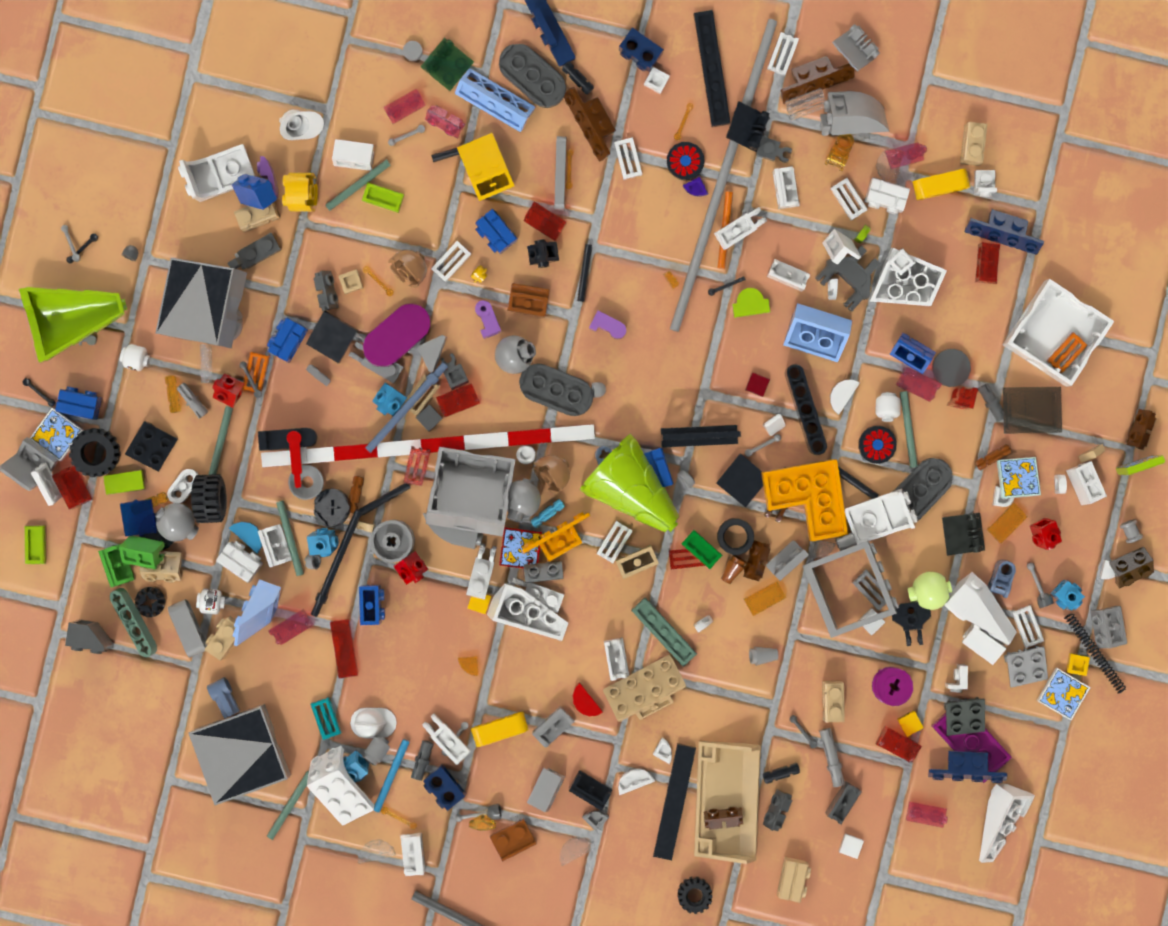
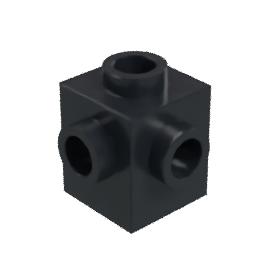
[527,239,559,268]

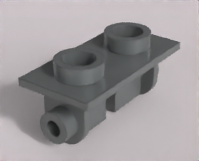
[313,271,339,311]
[524,561,564,583]
[763,789,793,831]

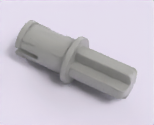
[177,383,209,419]

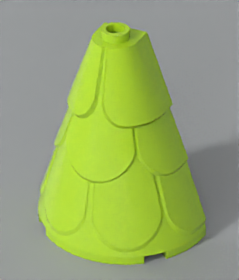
[19,287,128,363]
[579,434,680,532]

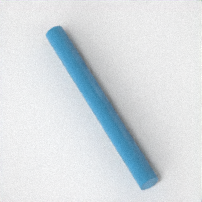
[374,739,410,812]

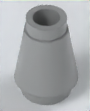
[749,647,778,666]

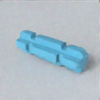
[531,499,565,528]

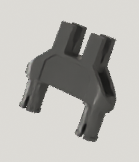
[815,245,881,312]

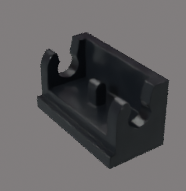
[569,770,612,811]

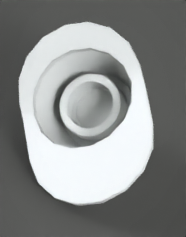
[279,109,324,140]
[350,708,397,738]

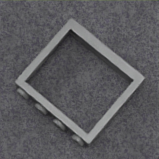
[803,540,899,638]

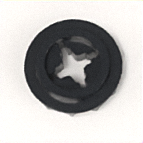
[134,587,166,617]

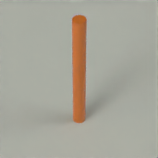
[717,192,733,269]

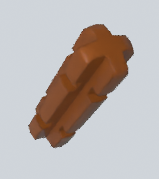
[975,444,1012,470]
[349,476,364,514]

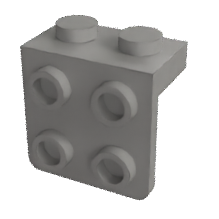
[0,437,58,491]

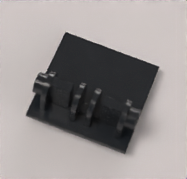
[726,101,770,152]
[125,421,178,472]

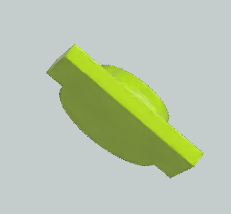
[732,288,770,318]

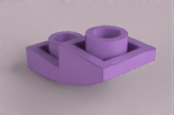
[257,156,279,198]

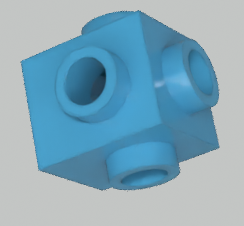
[372,383,407,416]
[307,528,339,557]
[1050,580,1085,611]
[343,750,369,783]

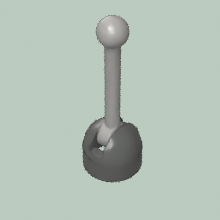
[1027,563,1054,608]
[455,804,502,822]

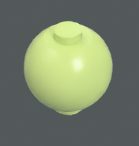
[908,572,952,610]

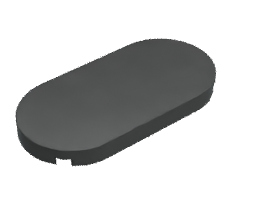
[499,44,566,108]
[519,364,593,416]
[894,458,953,521]

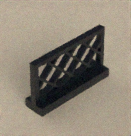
[660,425,741,448]

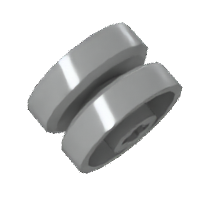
[370,519,415,563]

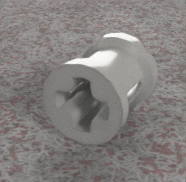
[1120,519,1143,543]

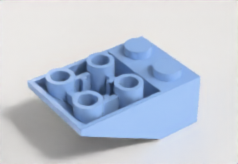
[233,579,281,646]

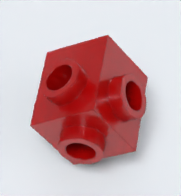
[212,373,245,408]
[1030,518,1062,550]
[393,551,429,585]

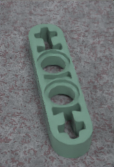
[110,588,157,657]

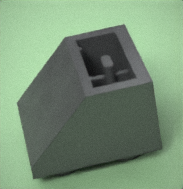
[65,619,114,654]

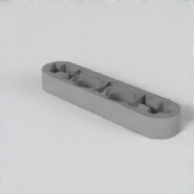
[554,136,566,211]

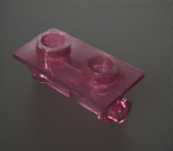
[383,89,426,124]
[425,105,465,139]
[885,142,927,169]
[906,801,948,828]

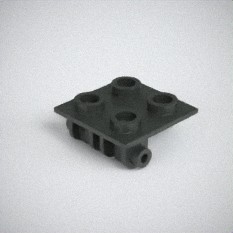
[942,513,985,556]
[944,697,985,736]

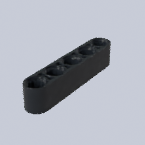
[785,364,827,455]

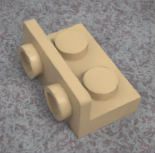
[139,551,182,583]

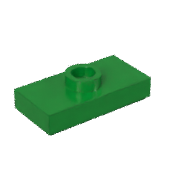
[681,529,723,569]

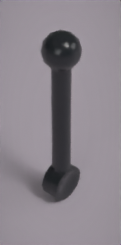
[66,234,98,264]
[708,276,746,296]
[22,378,55,407]

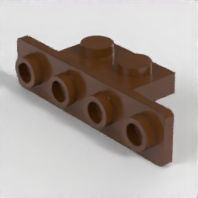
[780,56,855,104]
[564,87,616,162]

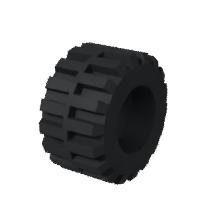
[69,428,121,477]
[191,474,227,523]

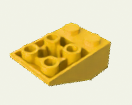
[457,133,514,201]

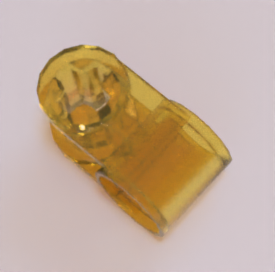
[825,134,854,171]

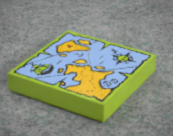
[1116,455,1165,475]

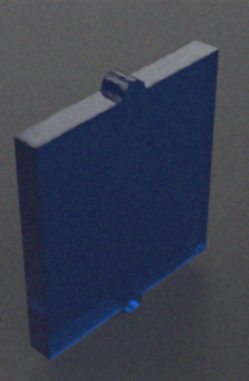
[120,499,157,537]

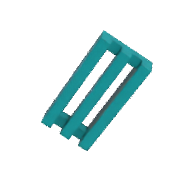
[310,697,342,740]

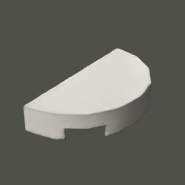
[830,380,860,415]
[618,768,655,795]

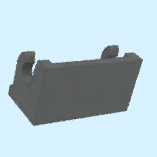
[825,781,862,825]

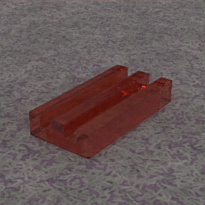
[403,446,430,486]
[668,548,705,570]

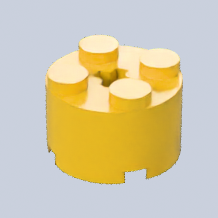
[282,173,318,212]

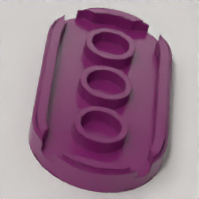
[363,304,430,367]

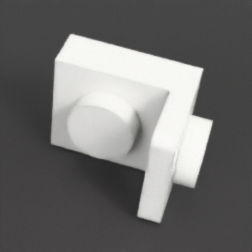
[974,170,997,198]
[945,664,968,693]

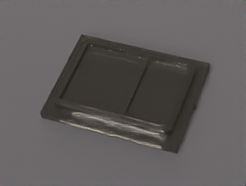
[1003,387,1062,434]

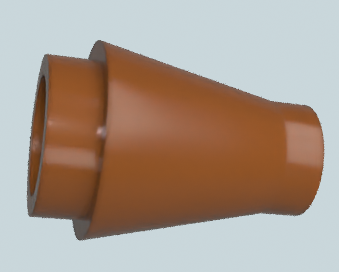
[721,555,746,584]

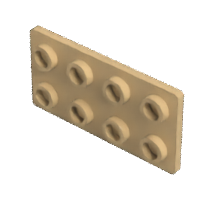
[603,655,686,722]

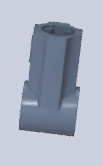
[207,677,240,719]

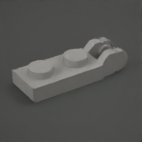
[348,341,404,384]

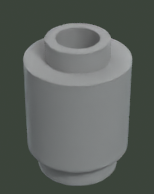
[363,736,390,766]

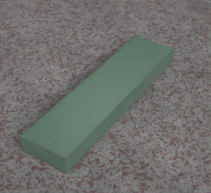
[631,598,697,667]

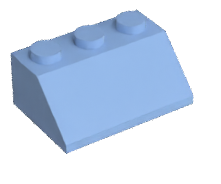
[783,303,852,362]

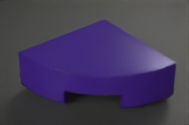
[683,177,708,197]

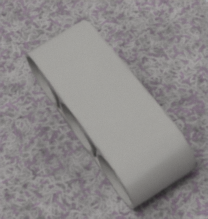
[168,599,207,658]

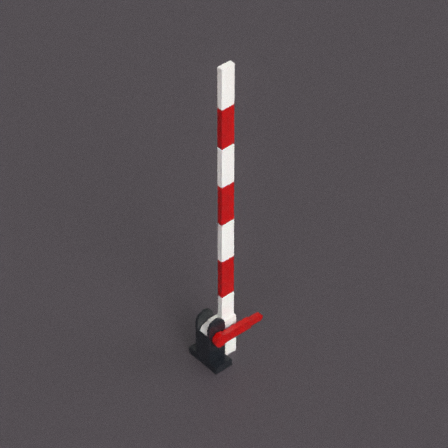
[258,424,595,488]

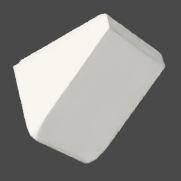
[763,414,786,436]

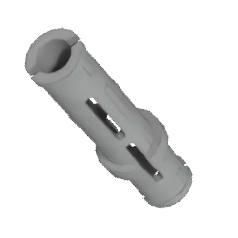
[819,728,845,787]

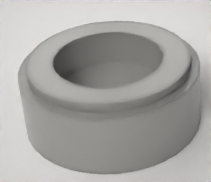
[403,41,423,61]
[677,470,695,488]

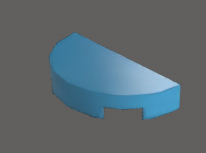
[229,522,262,554]

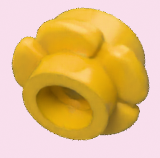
[470,265,488,283]

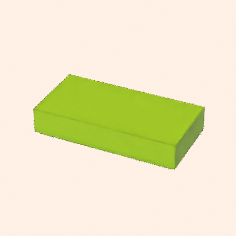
[362,182,404,213]
[103,470,145,495]
[24,525,46,564]

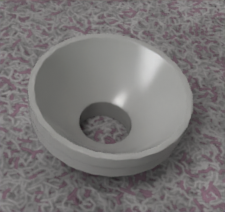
[288,465,324,500]

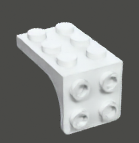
[178,144,256,202]
[844,489,918,544]
[307,746,375,826]

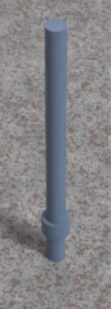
[365,362,448,453]

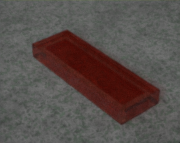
[330,618,358,679]

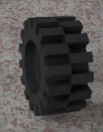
[677,877,713,914]

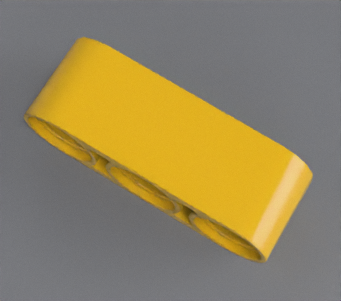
[912,168,971,201]
[471,711,529,747]

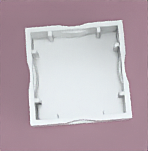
[1002,279,1114,387]

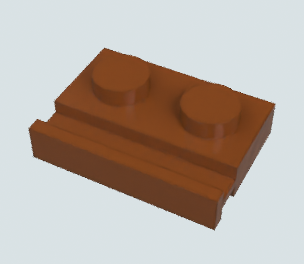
[507,283,550,317]
[490,818,537,862]

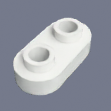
[167,469,199,503]

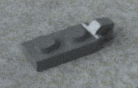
[228,233,281,270]

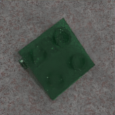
[421,37,474,91]

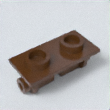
[1127,409,1156,450]
[743,540,771,581]
[703,807,743,830]

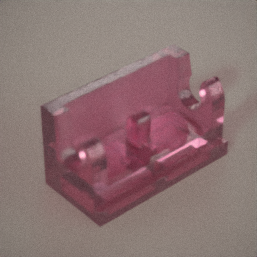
[896,367,942,402]
[268,609,314,645]

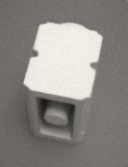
[864,178,910,215]
[216,541,263,583]

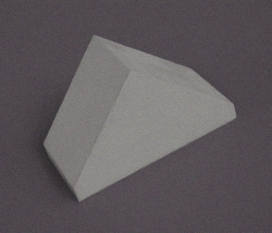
[417,335,447,373]

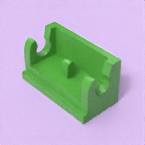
[119,535,165,569]
[98,544,135,587]

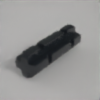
[562,62,594,95]
[763,763,800,784]

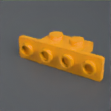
[521,512,591,562]

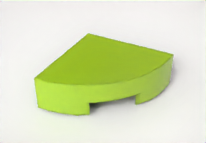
[854,224,871,243]

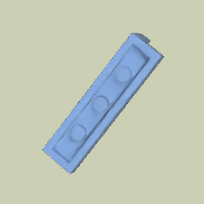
[455,68,535,132]

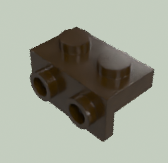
[1109,547,1154,589]

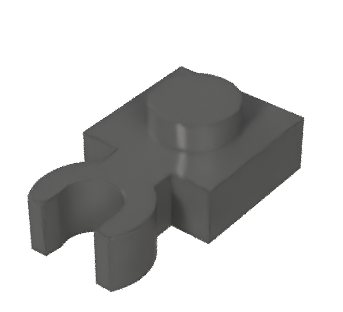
[756,136,792,163]
[441,353,469,390]

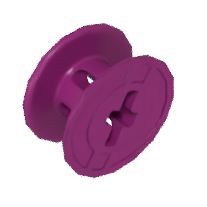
[872,667,913,706]

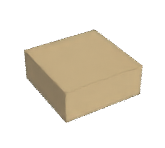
[339,269,363,294]

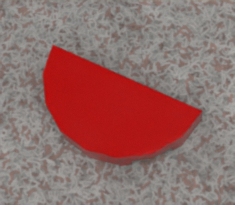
[572,682,603,717]

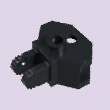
[892,602,931,646]

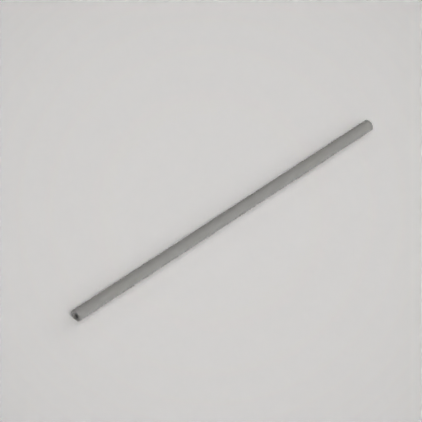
[670,19,777,332]

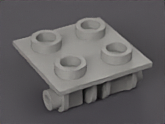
[832,24,880,72]
[1004,646,1048,688]

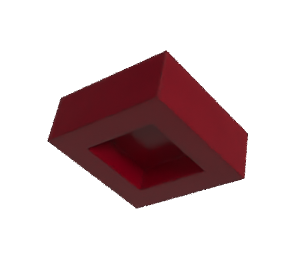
[745,372,770,397]

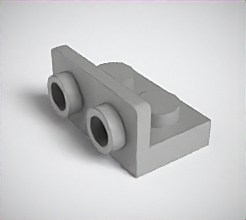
[766,540,809,581]
[1090,606,1127,648]

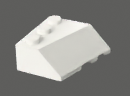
[870,248,947,306]

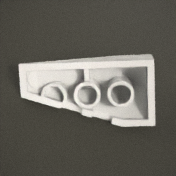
[944,572,1017,645]
[487,583,568,641]
[979,784,1035,863]

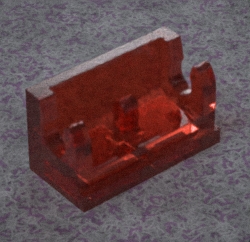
[523,201,567,242]
[975,242,1000,284]
[436,383,480,417]
[947,387,978,410]
[51,466,93,510]
[875,726,922,763]

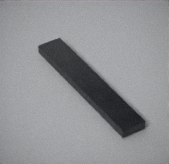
[693,10,731,128]
[653,743,696,861]

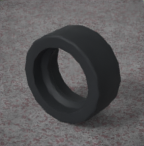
[717,519,754,555]

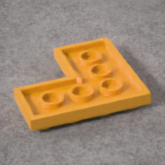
[761,459,848,542]

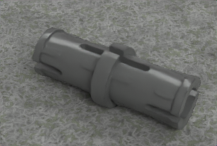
[977,383,1008,422]
[411,740,434,781]

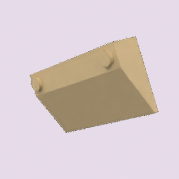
[694,741,761,864]

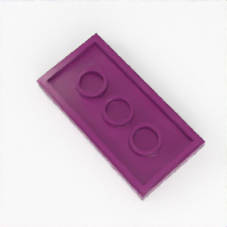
[931,713,1012,783]

